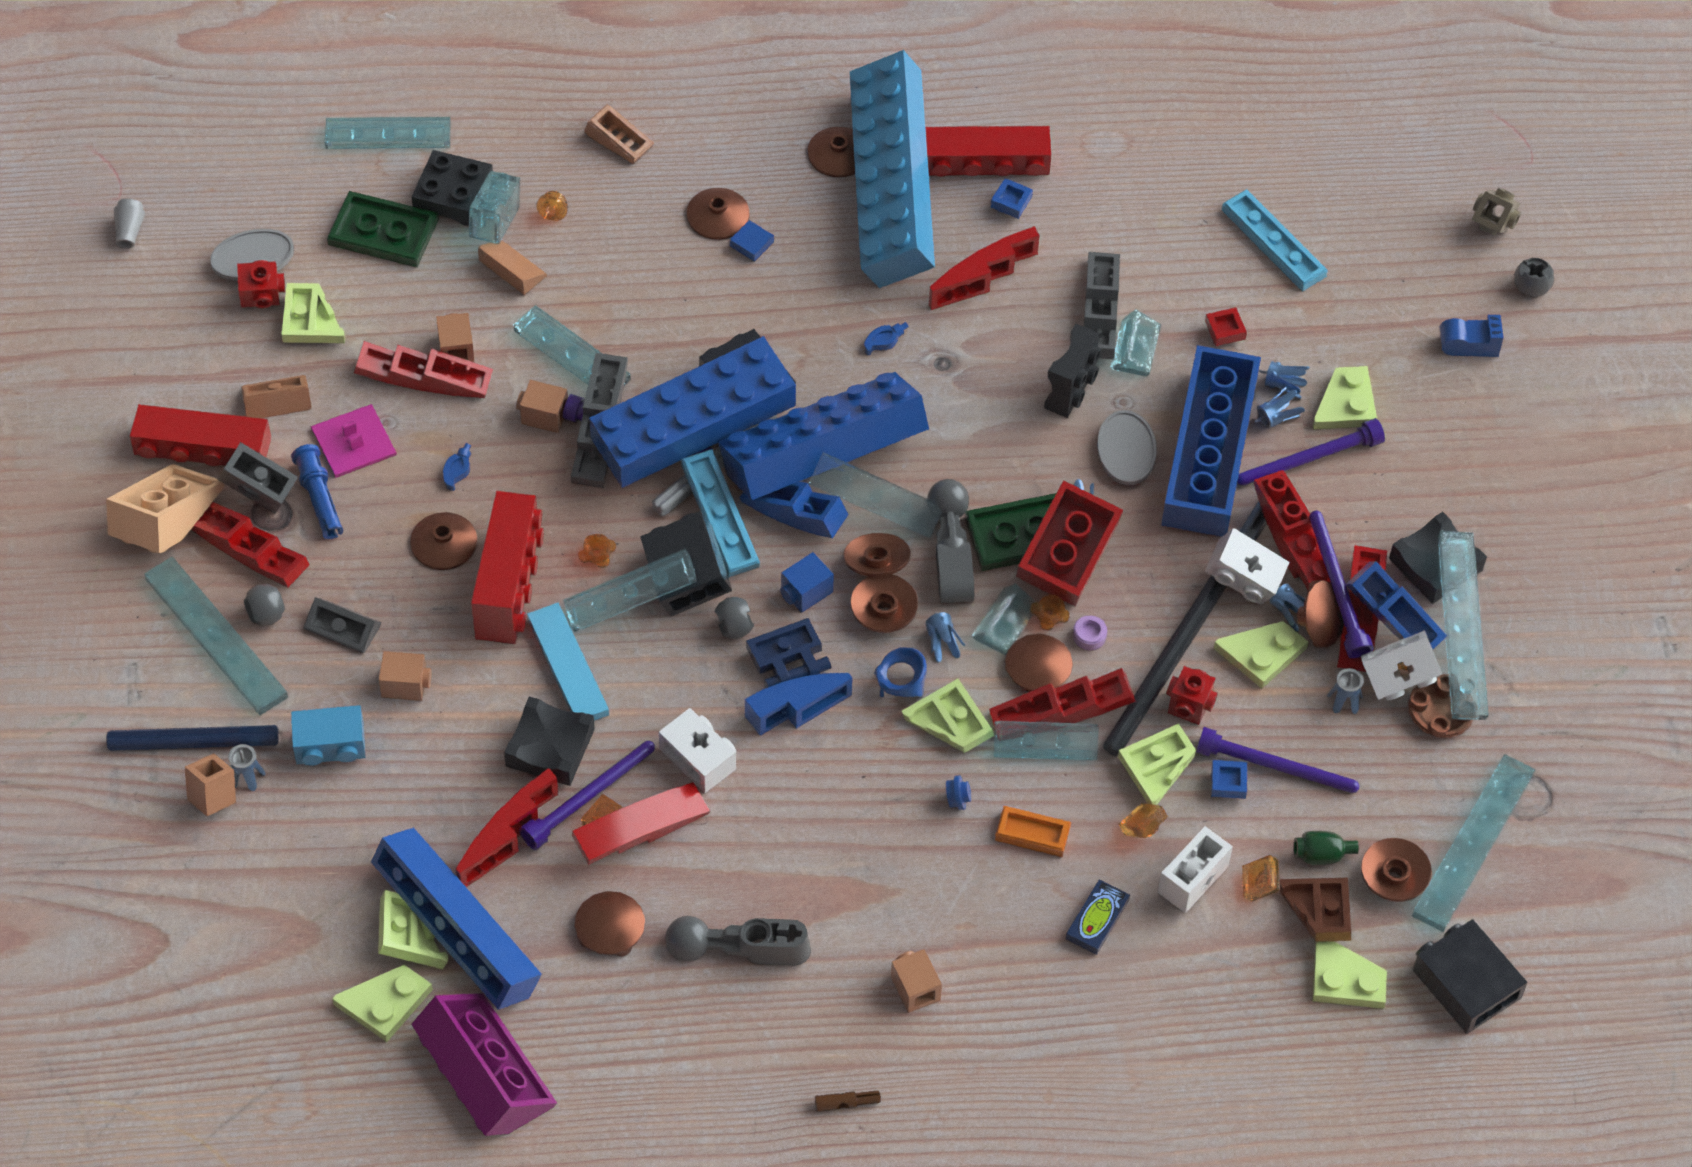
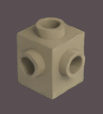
[1471,187,1521,235]

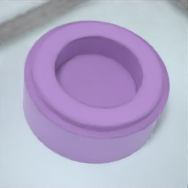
[1073,616,1107,650]

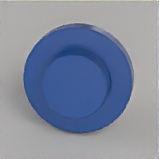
[946,775,971,810]

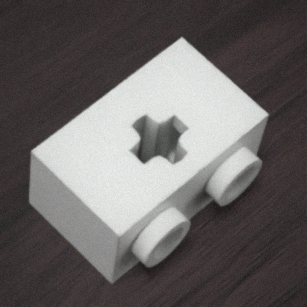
[1205,528,1289,605]
[1361,630,1442,700]
[659,708,736,793]
[1158,826,1233,913]

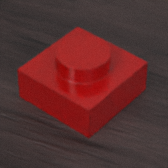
[1205,307,1247,346]

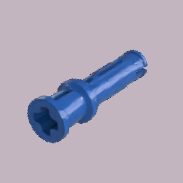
[291,444,344,539]

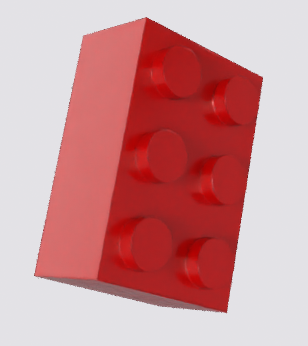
[1016,480,1123,607]

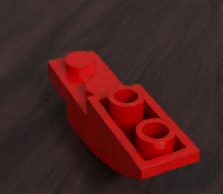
[1253,470,1331,590]

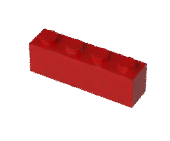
[925,126,1052,177]
[130,404,271,466]

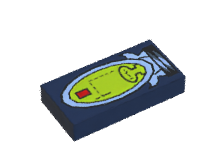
[1066,879,1130,955]

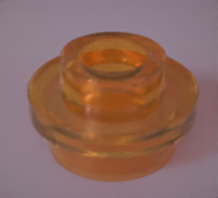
[536,191,568,221]

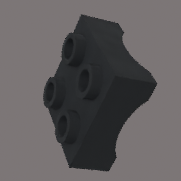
[412,150,494,227]
[1044,324,1101,418]
[1389,511,1487,604]
[504,696,595,786]

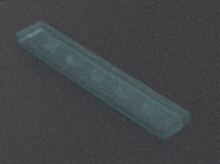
[1438,531,1489,720]
[144,556,288,716]
[1412,754,1536,933]

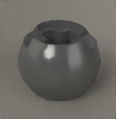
[1514,257,1555,297]
[244,584,285,626]
[715,597,754,639]

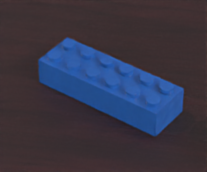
[589,336,796,488]
[1161,345,1261,537]
[718,372,929,500]

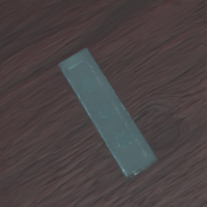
[325,117,451,149]
[513,305,631,386]
[809,452,942,538]
[563,549,697,632]

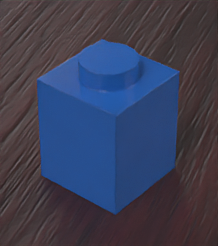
[780,552,834,613]

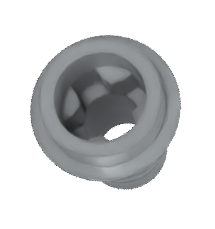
[114,199,145,248]

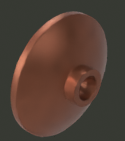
[808,127,855,177]
[687,188,749,240]
[410,512,477,570]
[844,533,911,577]
[851,574,918,633]
[1361,838,1432,902]

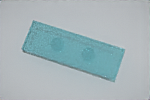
[993,721,1099,760]

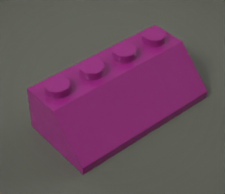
[411,993,557,1136]

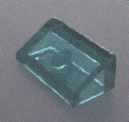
[1111,309,1161,377]
[972,583,1039,655]

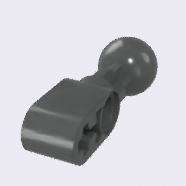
[927,479,975,603]
[665,916,811,966]

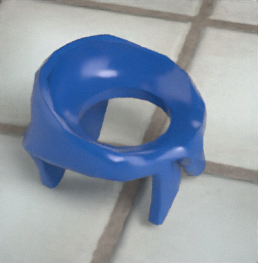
[874,647,927,697]

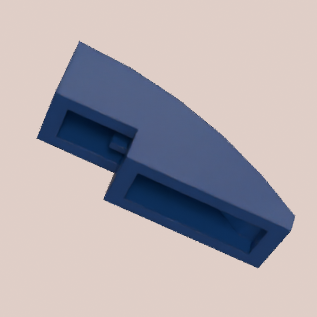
[739,481,849,539]
[1346,561,1447,650]
[745,673,853,736]

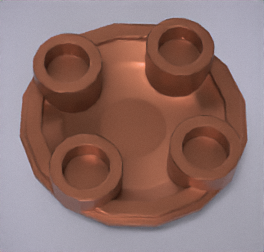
[1297,580,1343,648]
[1005,633,1073,692]
[1408,674,1477,738]
[574,891,645,956]

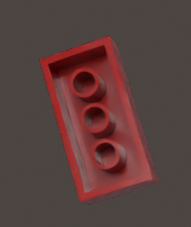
[471,491,544,644]

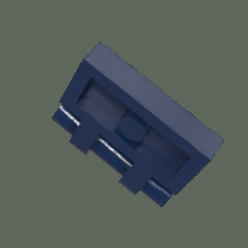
[746,618,832,688]

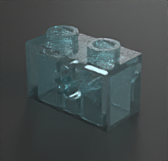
[469,171,520,244]

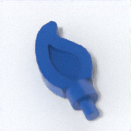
[864,322,909,355]
[443,443,471,491]

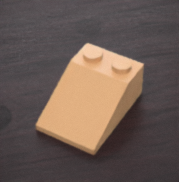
[106,464,224,553]

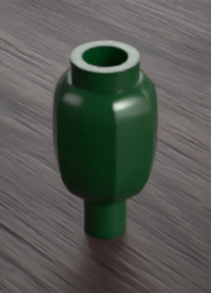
[1293,831,1359,865]

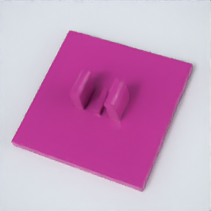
[311,404,397,478]

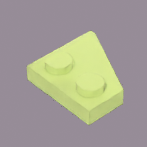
[281,283,345,343]
[1313,366,1377,430]
[1214,621,1308,689]
[902,679,994,753]
[1118,723,1196,809]
[378,890,448,969]
[1313,941,1387,1009]
[332,965,433,1042]

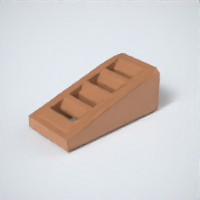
[584,104,654,164]

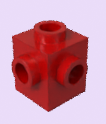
[237,260,285,309]
[1166,666,1218,725]

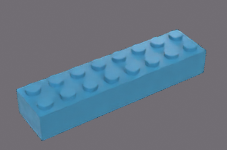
[849,50,935,288]

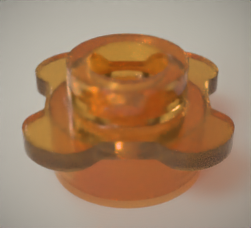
[578,534,616,568]
[1030,595,1070,631]

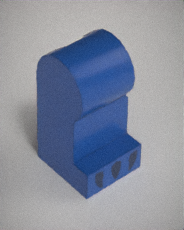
[1439,315,1504,357]

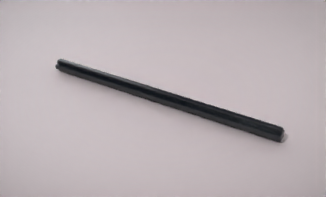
[1103,501,1267,756]

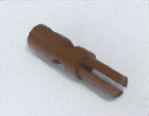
[815,1090,881,1112]

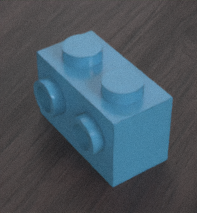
[291,705,366,766]

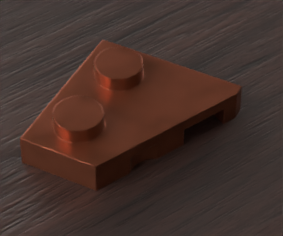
[1280,877,1352,942]

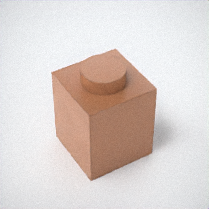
[436,313,475,363]
[516,380,568,433]
[379,651,432,701]
[185,753,236,816]
[891,949,942,1013]

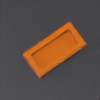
[995,806,1071,857]

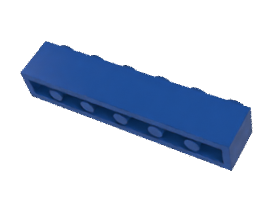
[371,827,542,1010]

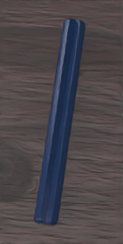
[106,725,279,751]

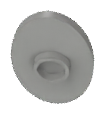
[210,229,294,281]
[1097,410,1157,485]

